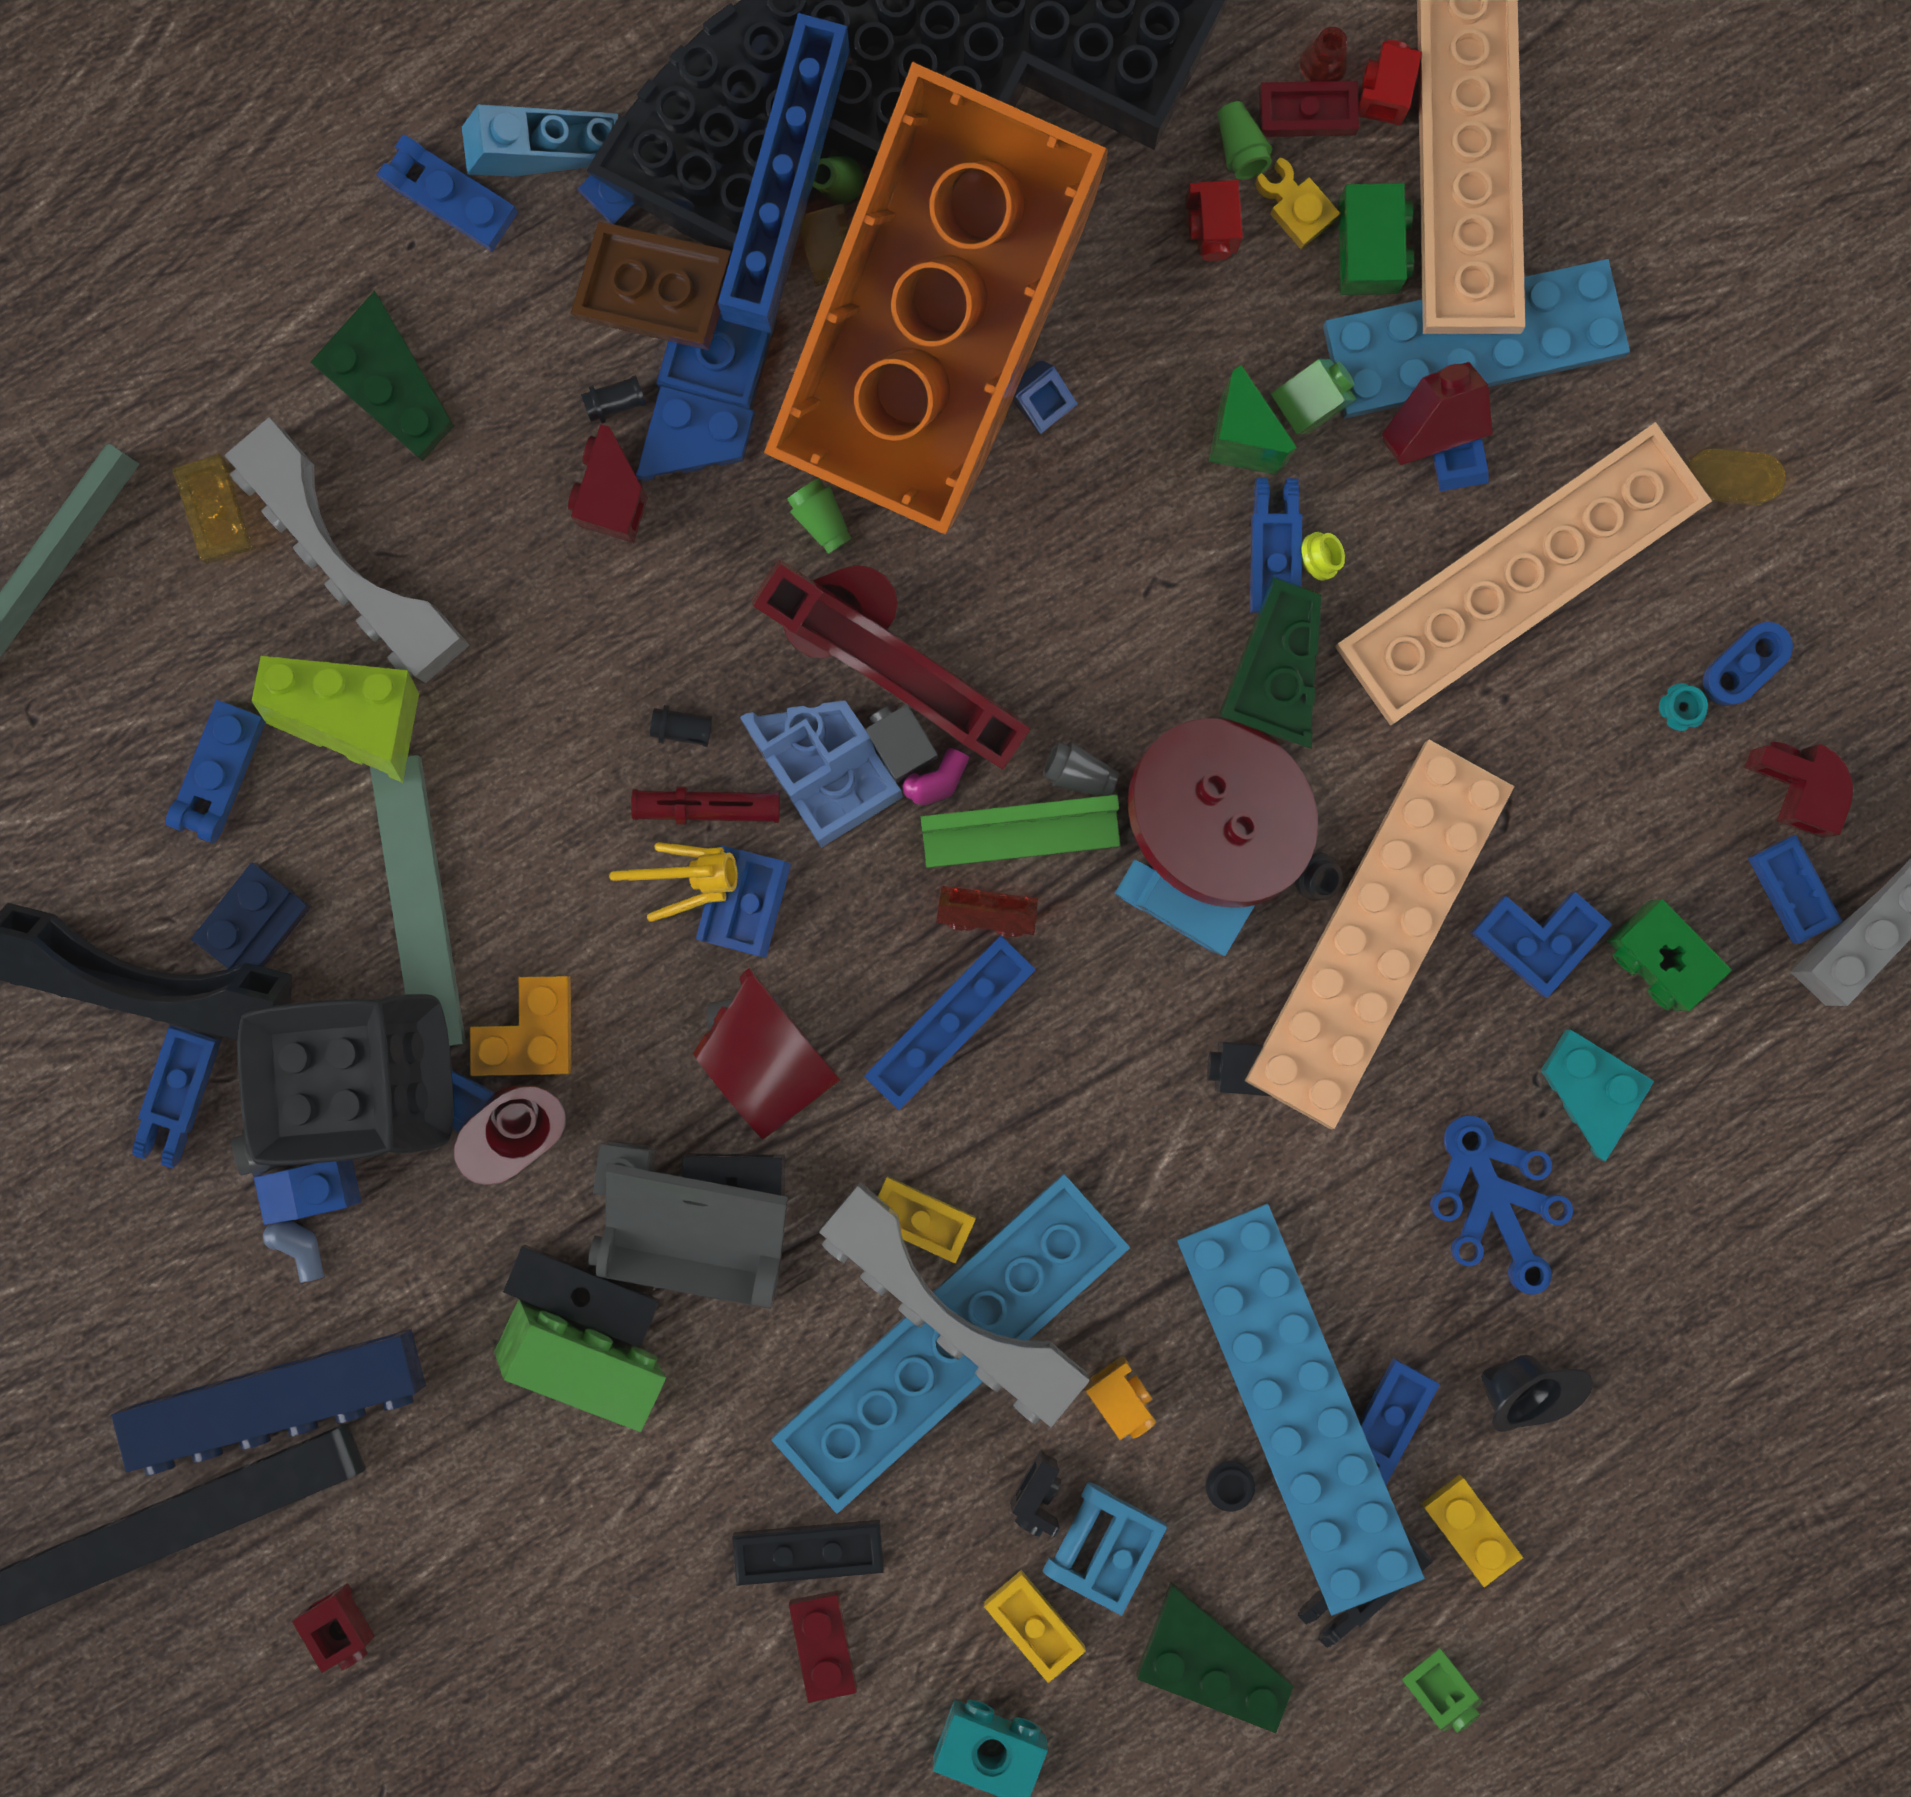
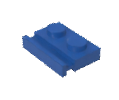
[696,845,791,958]

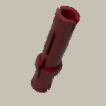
[631,786,780,825]

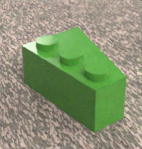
[494,1299,666,1432]

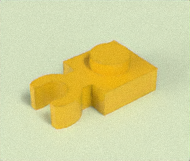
[1255,157,1341,250]

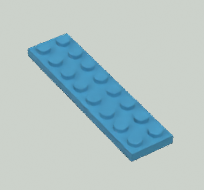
[771,1173,1130,1514]
[1177,1203,1425,1616]

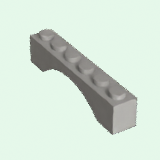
[225,417,470,683]
[1790,858,1911,1006]
[819,1182,1090,1427]

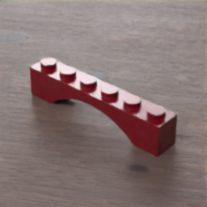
[752,558,1031,770]

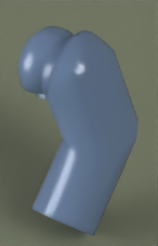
[263,1220,325,1283]

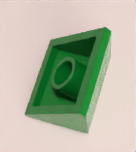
[1208,365,1297,475]

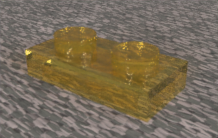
[172,454,253,564]

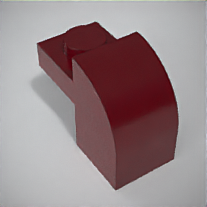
[1744,742,1853,838]

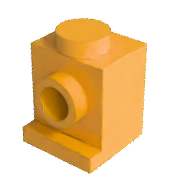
[1084,1355,1156,1440]

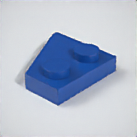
[636,386,756,481]

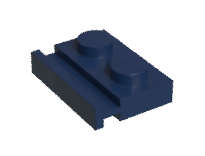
[191,862,312,969]

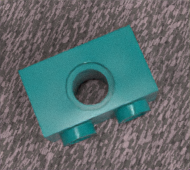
[933,1699,1048,1797]

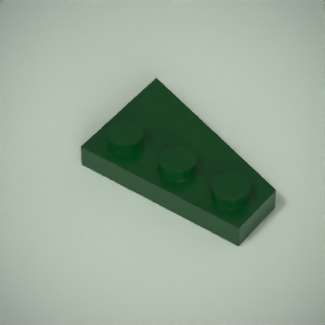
[310,290,454,461]
[1219,576,1321,749]
[1136,1582,1293,1733]

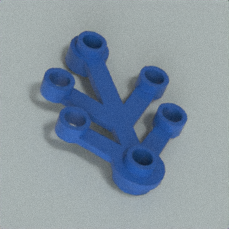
[1430,1115,1573,1295]

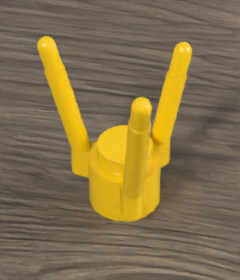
[609,842,738,922]

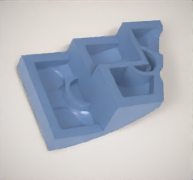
[740,700,903,848]

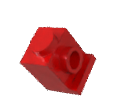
[1359,40,1422,126]
[1185,180,1243,261]

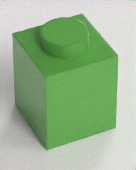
[1271,359,1357,435]

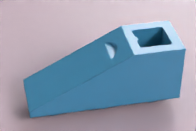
[462,104,618,177]

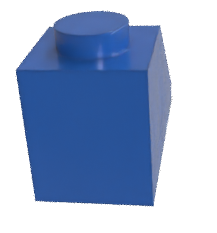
[254,1160,362,1225]

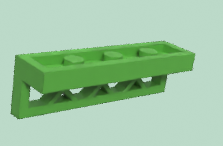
[920,795,1120,869]

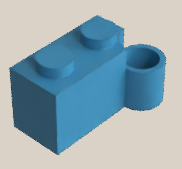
[1114,860,1255,956]

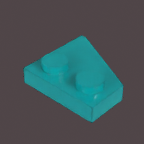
[1541,1029,1654,1162]

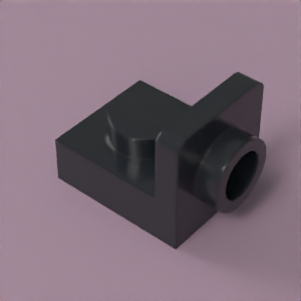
[1010,1451,1062,1537]

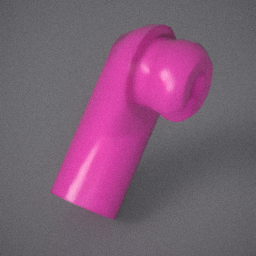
[903,747,970,805]

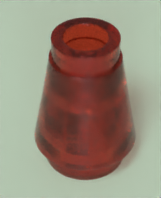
[1300,27,1348,82]

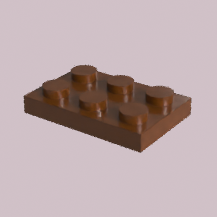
[571,221,732,350]

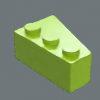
[252,656,419,783]

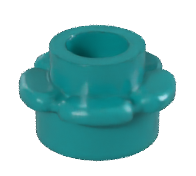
[1659,683,1708,731]

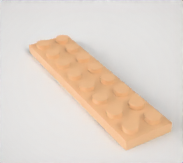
[1417,0,1525,334]
[1335,422,1712,726]
[1245,739,1515,1129]

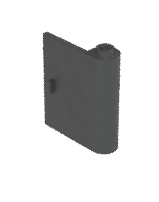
[589,1163,788,1309]

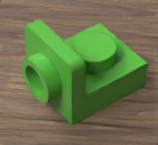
[1402,1649,1483,1734]

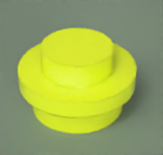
[1302,532,1345,581]

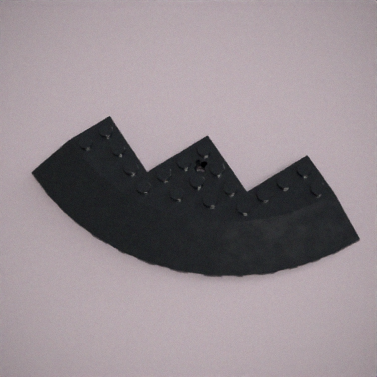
[587,0,1228,252]

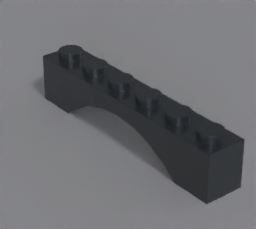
[0,903,292,1040]

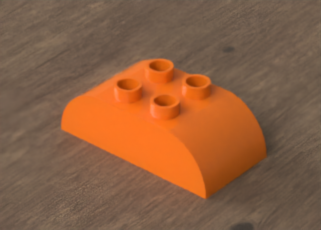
[764,62,1108,535]

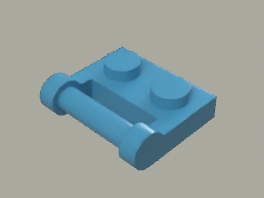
[1042,1482,1167,1616]

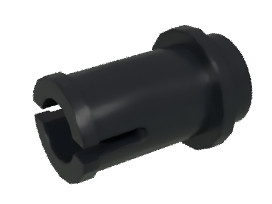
[581,375,646,424]
[650,705,712,747]

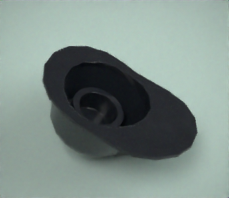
[1481,1355,1593,1432]

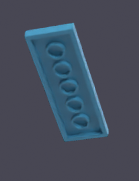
[1323,259,1630,419]

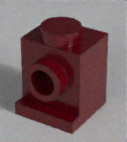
[292,1583,375,1673]

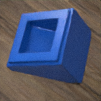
[1012,360,1078,434]

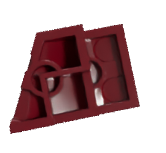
[693,968,840,1140]

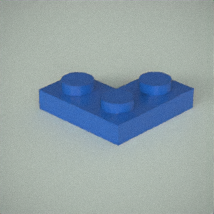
[1470,892,1612,998]

